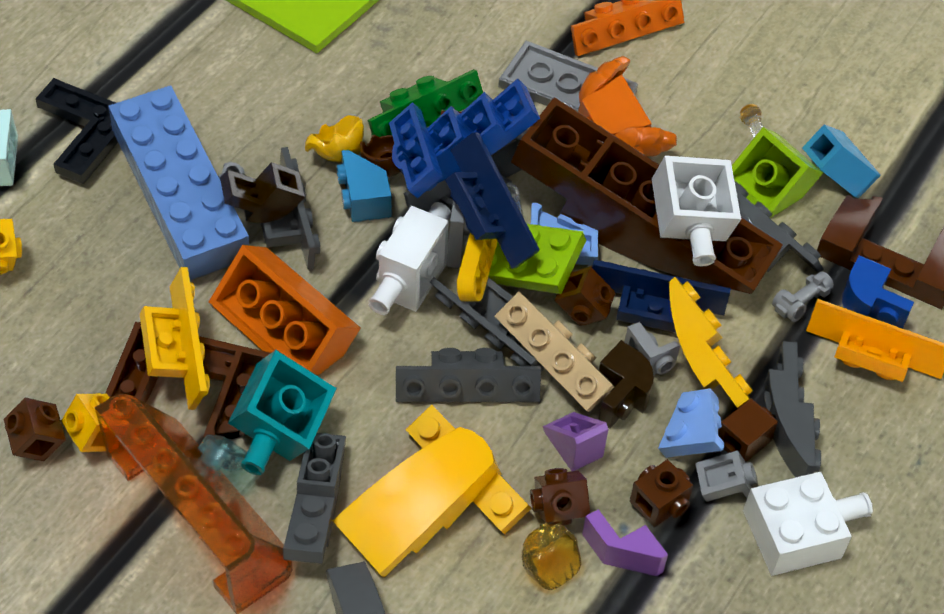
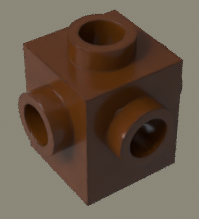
[554,266,616,326]
[3,397,66,461]
[629,459,693,528]
[530,468,590,526]

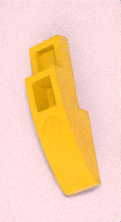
[669,277,753,408]

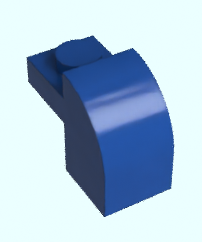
[842,255,914,329]

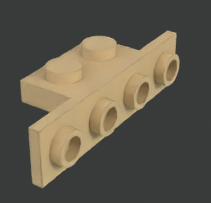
[495,291,614,412]

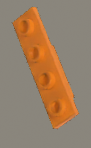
[571,0,684,56]

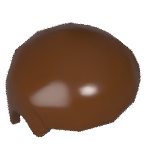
[359,135,400,177]

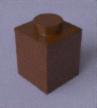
[718,398,778,462]

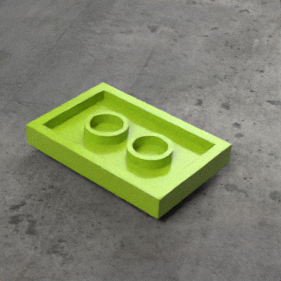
[488,224,586,294]

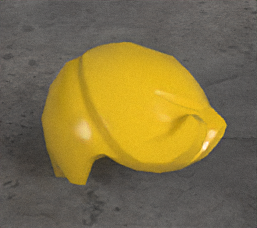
[305,115,364,162]

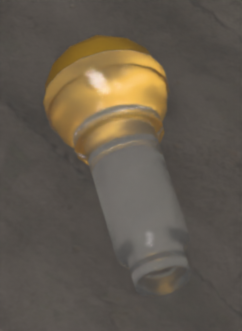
[740,104,763,137]

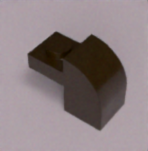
[220,162,305,223]
[599,340,654,429]

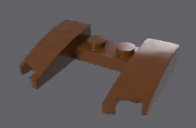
[817,195,944,310]
[105,321,270,442]

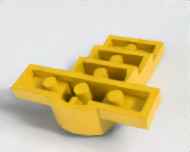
[332,405,532,578]

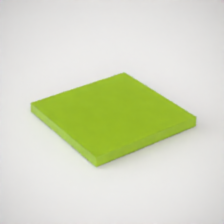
[226,0,379,53]

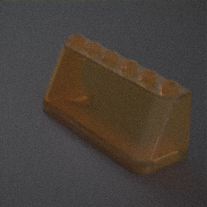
[95,394,293,614]

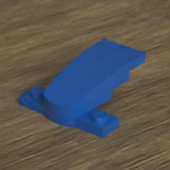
[389,78,540,199]

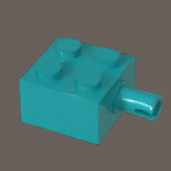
[228,350,337,475]

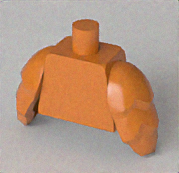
[578,56,677,157]

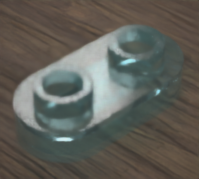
[198,434,247,472]

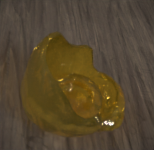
[521,523,582,590]

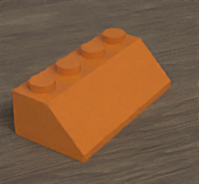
[209,245,361,376]

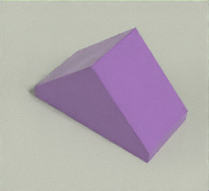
[543,412,609,471]

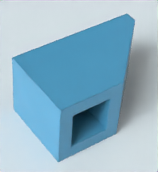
[802,124,881,198]
[337,150,392,222]

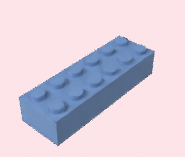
[108,85,249,280]

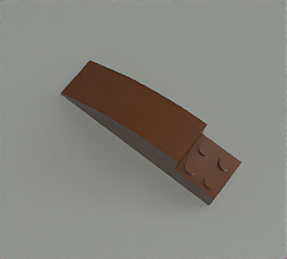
[511,97,783,294]

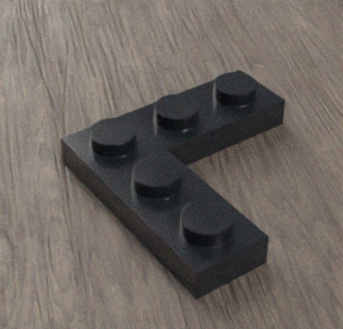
[35,78,118,184]

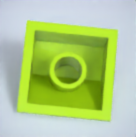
[732,127,823,218]

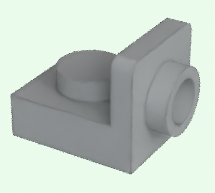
[624,322,680,375]
[696,451,758,502]

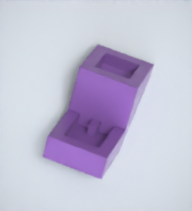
[582,509,668,576]

